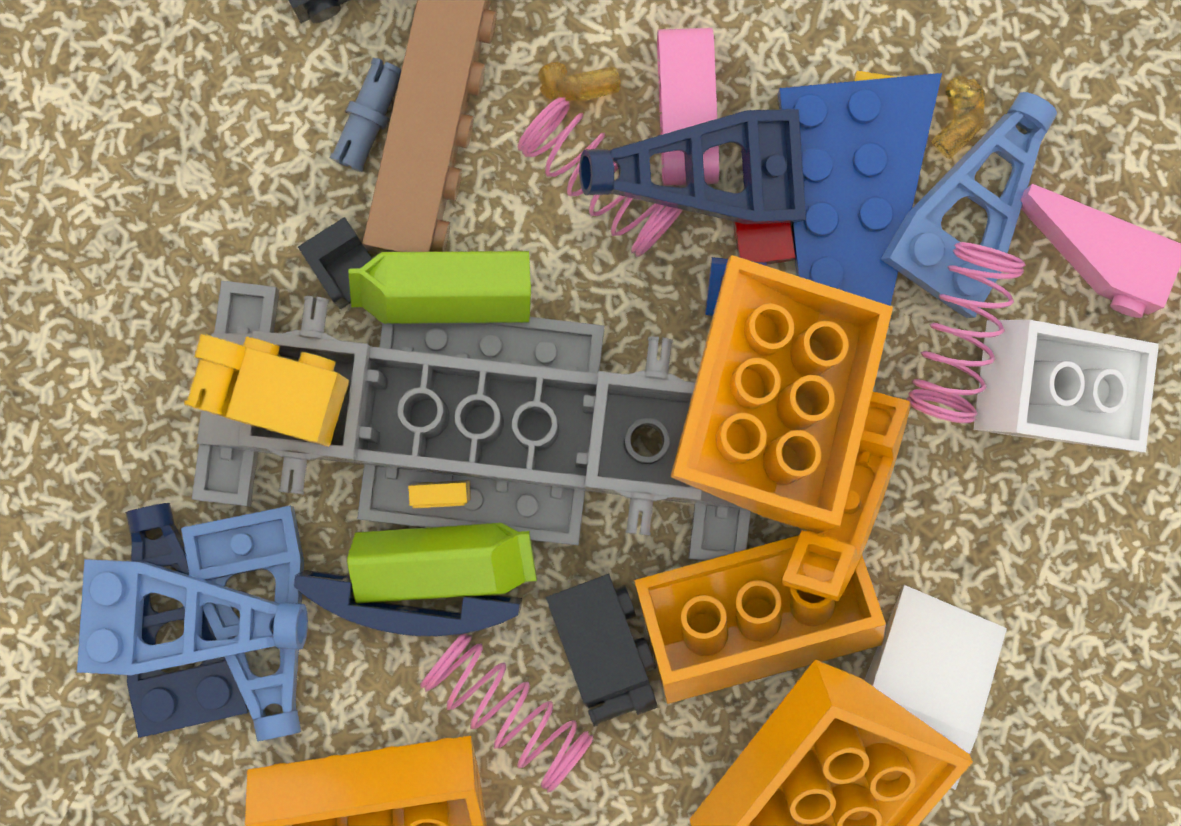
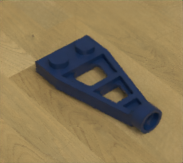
[579,109,806,224]
[125,503,249,738]

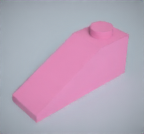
[1021,184,1181,318]

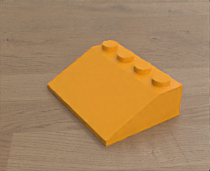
[671,255,893,534]
[689,659,973,826]

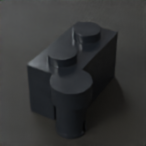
[546,574,658,727]

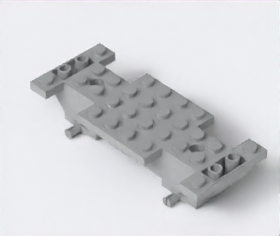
[192,280,751,561]

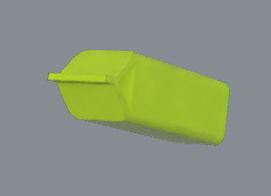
[348,251,531,324]
[347,523,537,603]

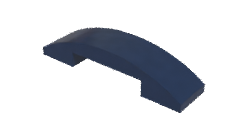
[294,570,522,636]

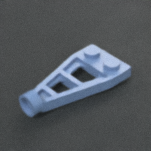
[881,92,1057,318]
[181,505,304,741]
[77,559,308,675]

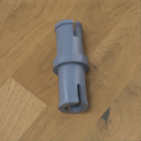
[330,58,402,172]

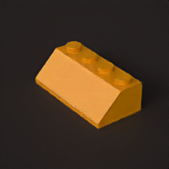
[634,535,886,704]
[245,736,487,826]

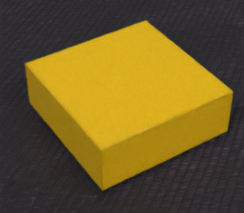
[408,480,471,508]

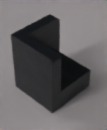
[298,217,372,309]

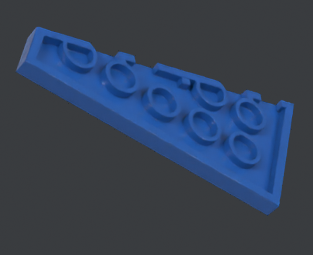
[777,73,942,306]

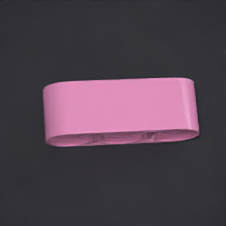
[657,28,719,186]

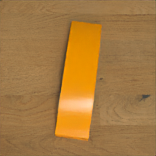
[782,391,911,601]

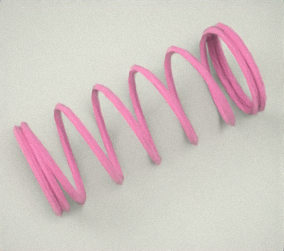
[518,97,682,257]
[906,242,1026,423]
[420,633,593,793]

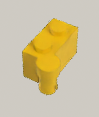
[184,334,349,447]

